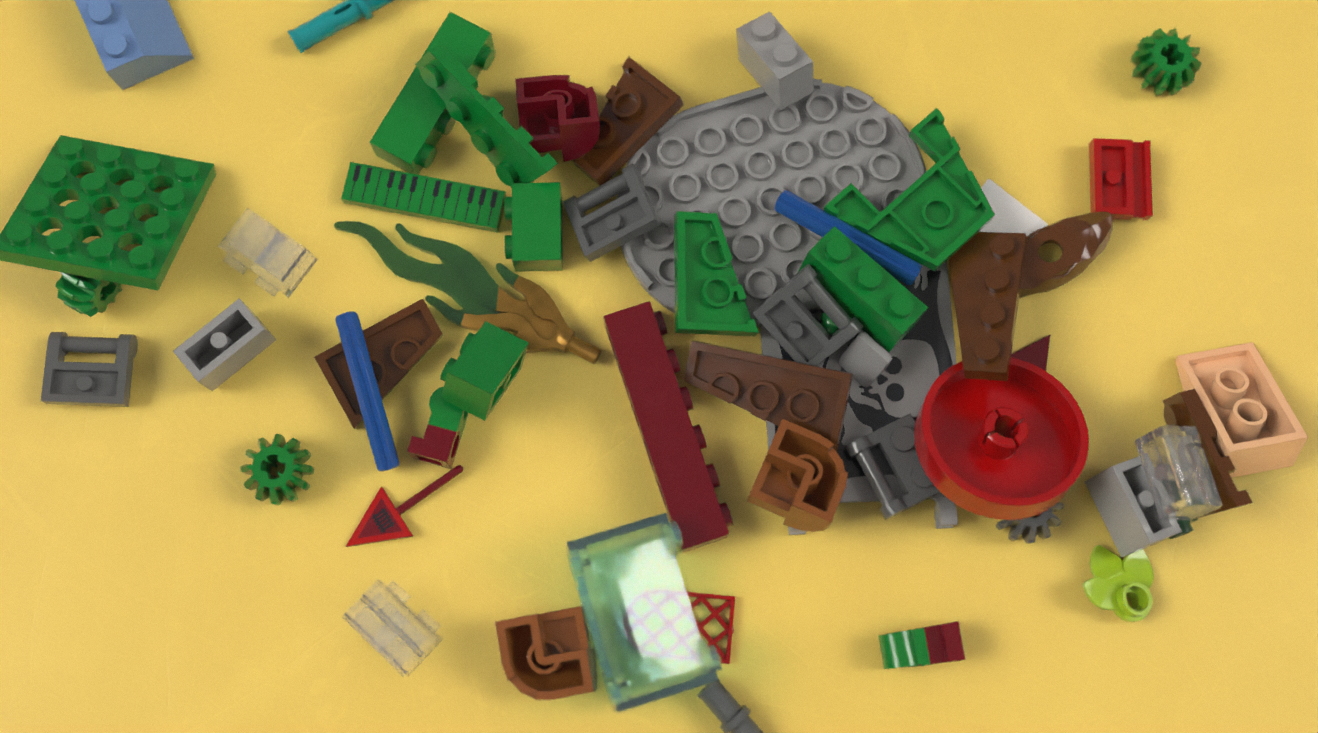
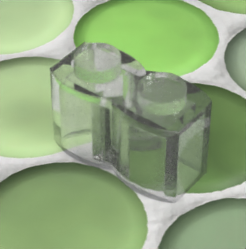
[218,208,318,298]

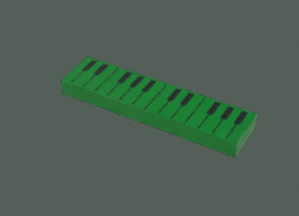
[341,162,506,233]

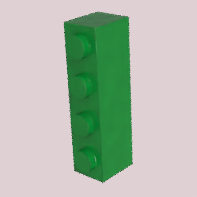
[370,12,496,175]

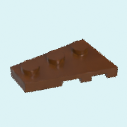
[572,56,684,186]
[314,299,443,429]

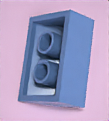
[75,0,194,90]

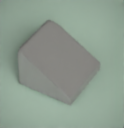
[838,331,892,388]

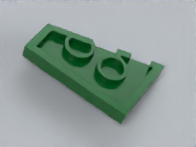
[674,211,759,337]

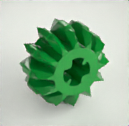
[1130,28,1202,96]
[55,272,122,317]
[240,434,314,505]

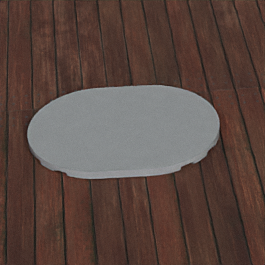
[617,79,926,328]

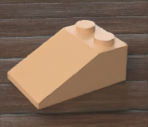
[1175,342,1308,478]

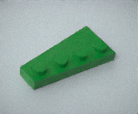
[415,43,558,189]

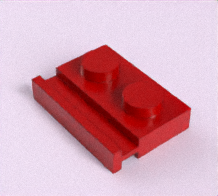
[1089,138,1153,220]

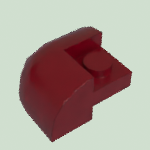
[515,75,600,162]

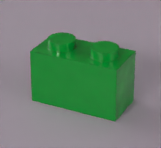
[504,182,563,272]
[440,321,529,421]

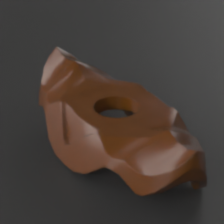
[1019,211,1113,298]

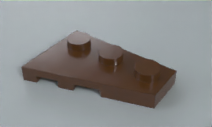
[1163,389,1253,517]

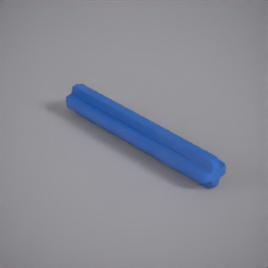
[774,190,922,285]
[335,311,400,472]

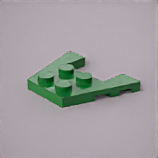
[824,108,995,271]

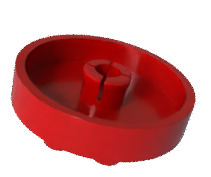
[914,357,1089,520]

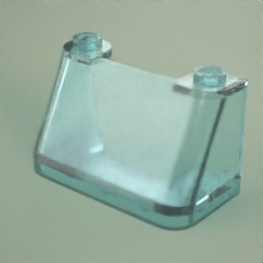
[566,513,722,713]

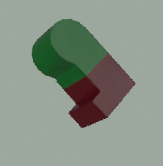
[407,387,468,469]
[878,621,965,669]

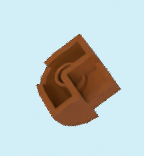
[747,419,848,532]
[495,606,597,700]

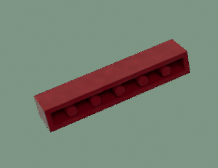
[603,301,734,554]

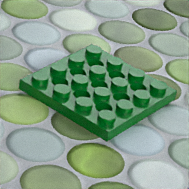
[0,135,216,291]

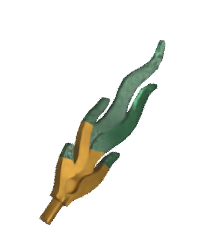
[334,221,602,364]

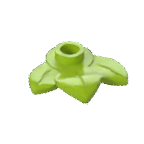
[1082,545,1154,622]

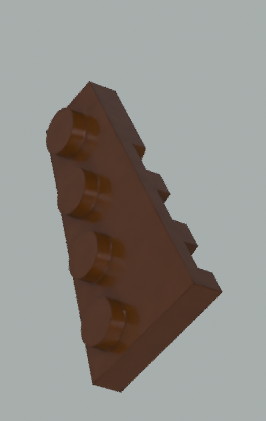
[949,232,1027,381]
[684,341,853,452]

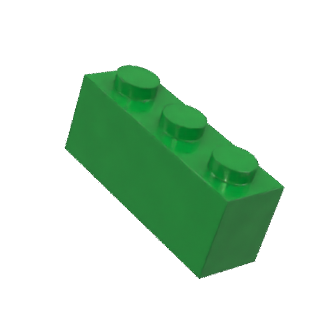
[798,226,928,353]

